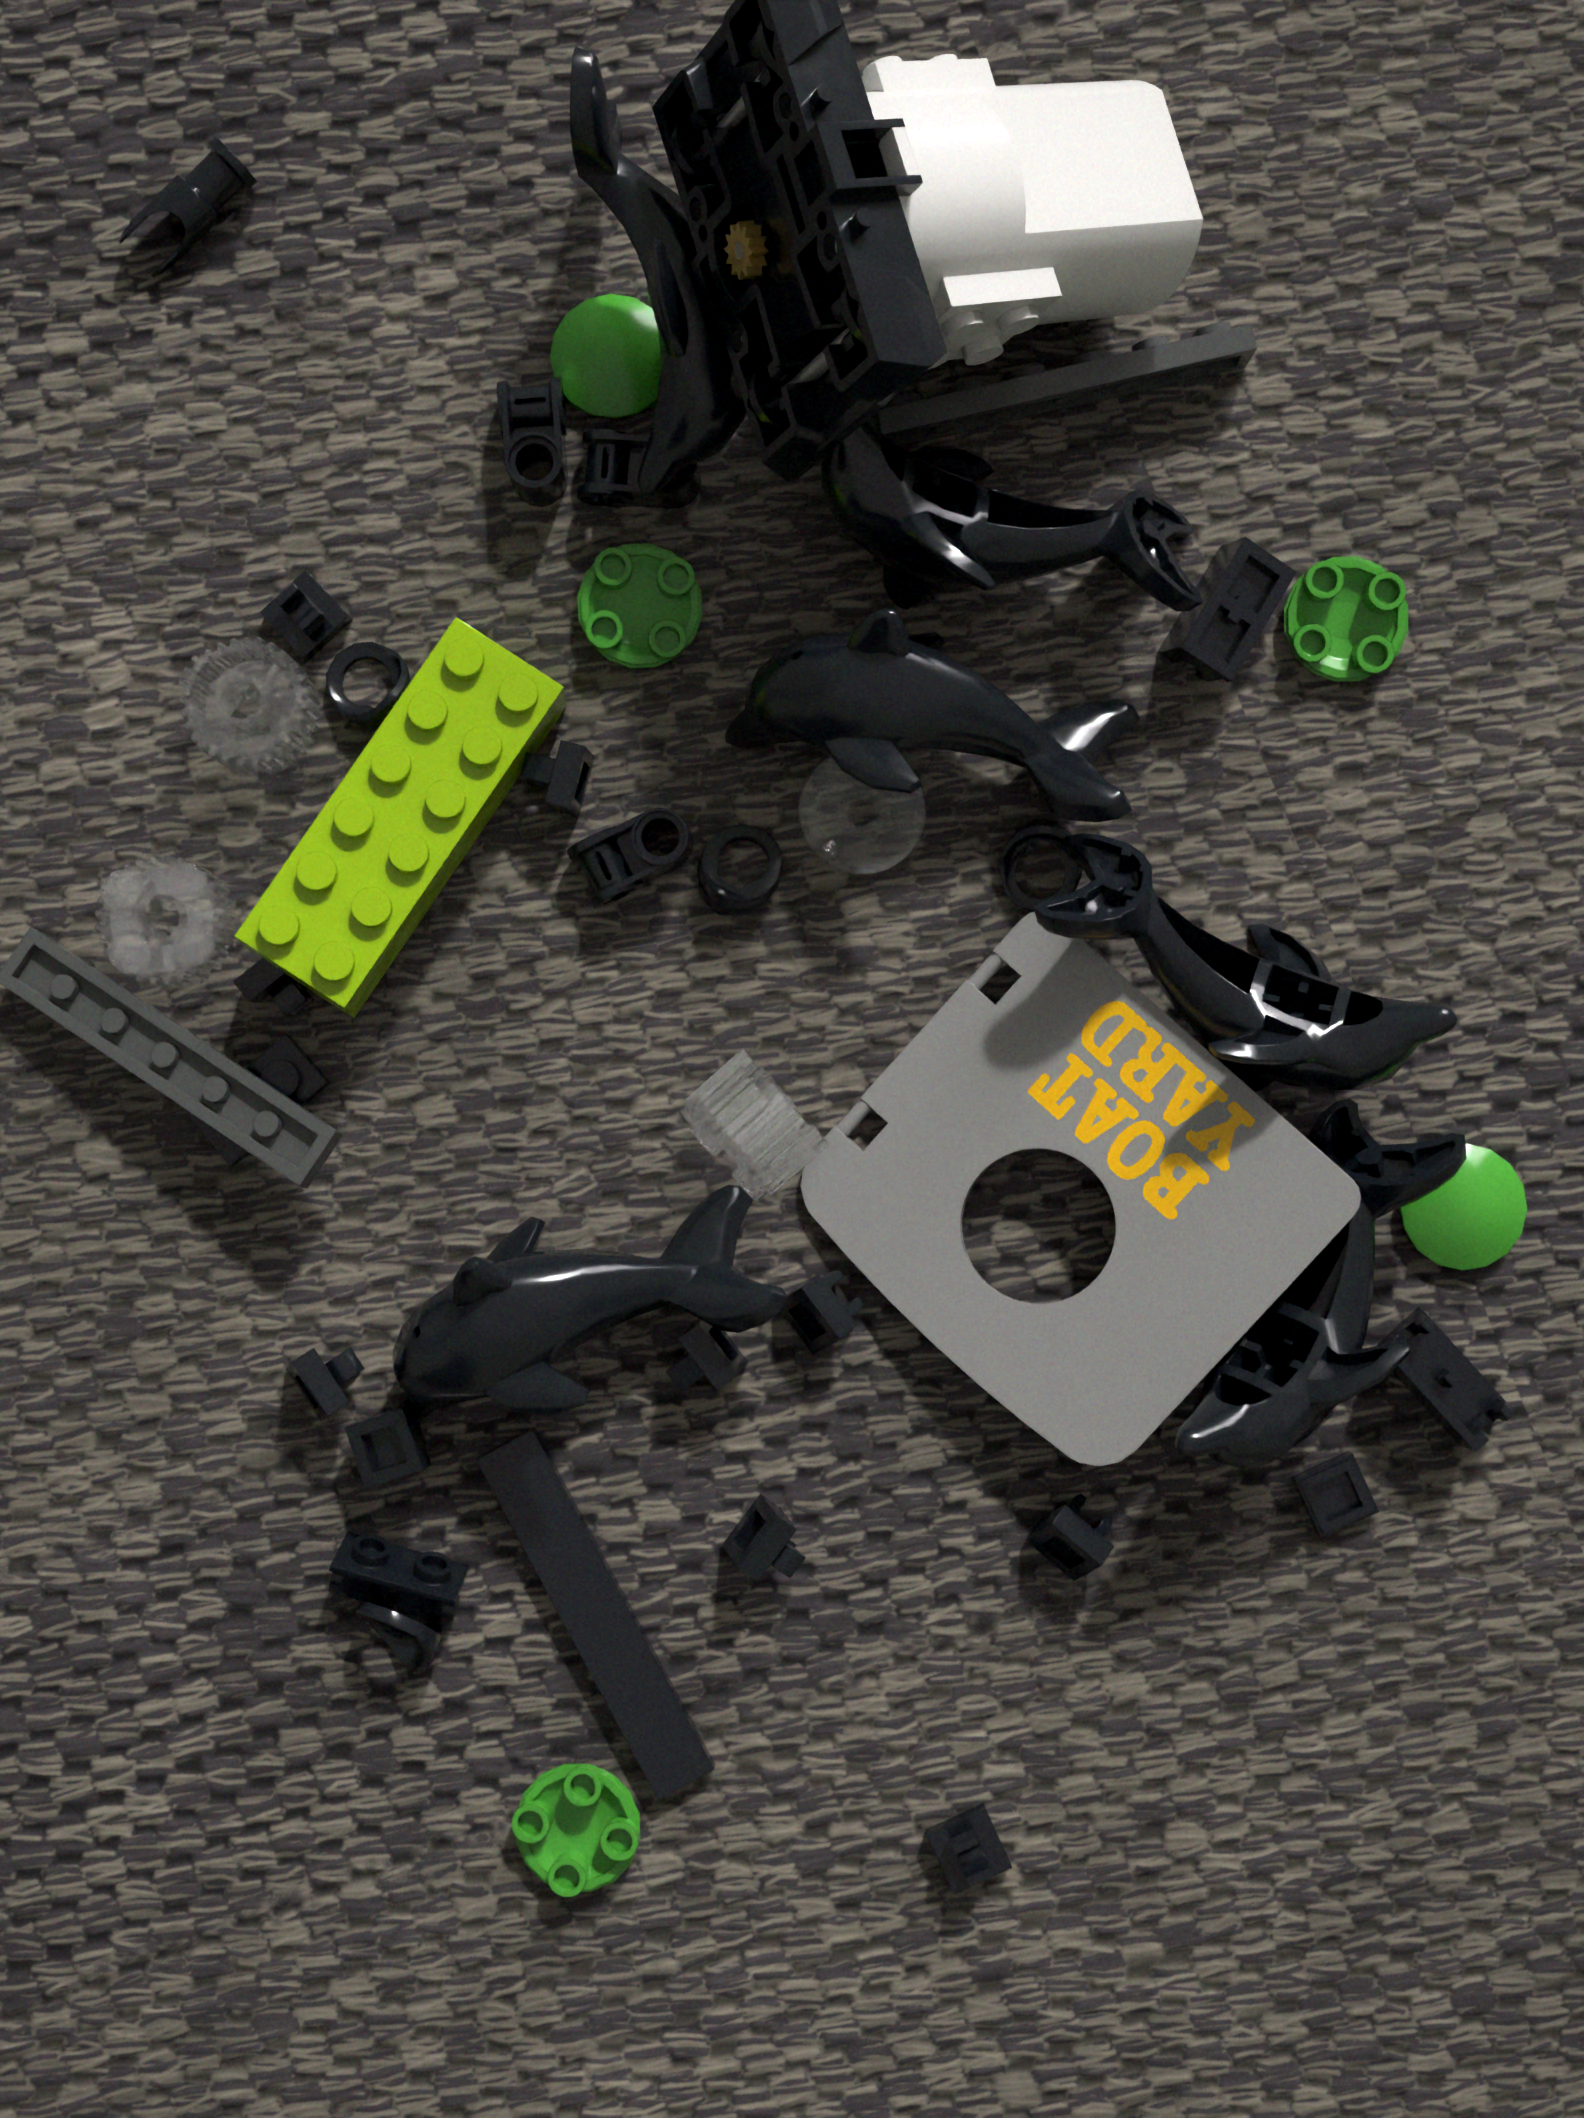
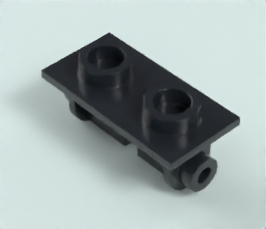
[329,1532,470,1624]

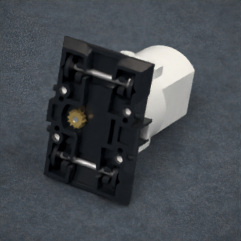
[652,0,1203,482]

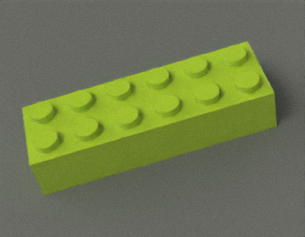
[234,617,566,1018]

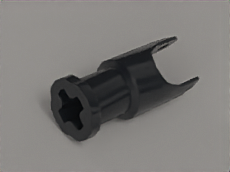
[118,137,257,277]

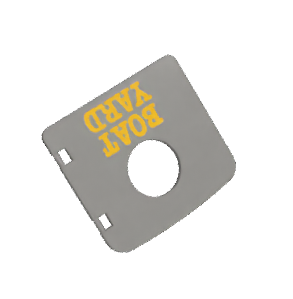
[800,912,1361,1466]

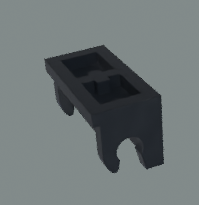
[1157,537,1297,682]
[1376,1307,1513,1452]

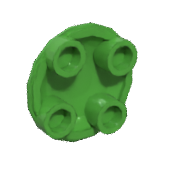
[550,294,661,419]
[577,543,703,669]
[1284,556,1408,682]
[1397,1143,1527,1271]
[512,1763,641,1897]

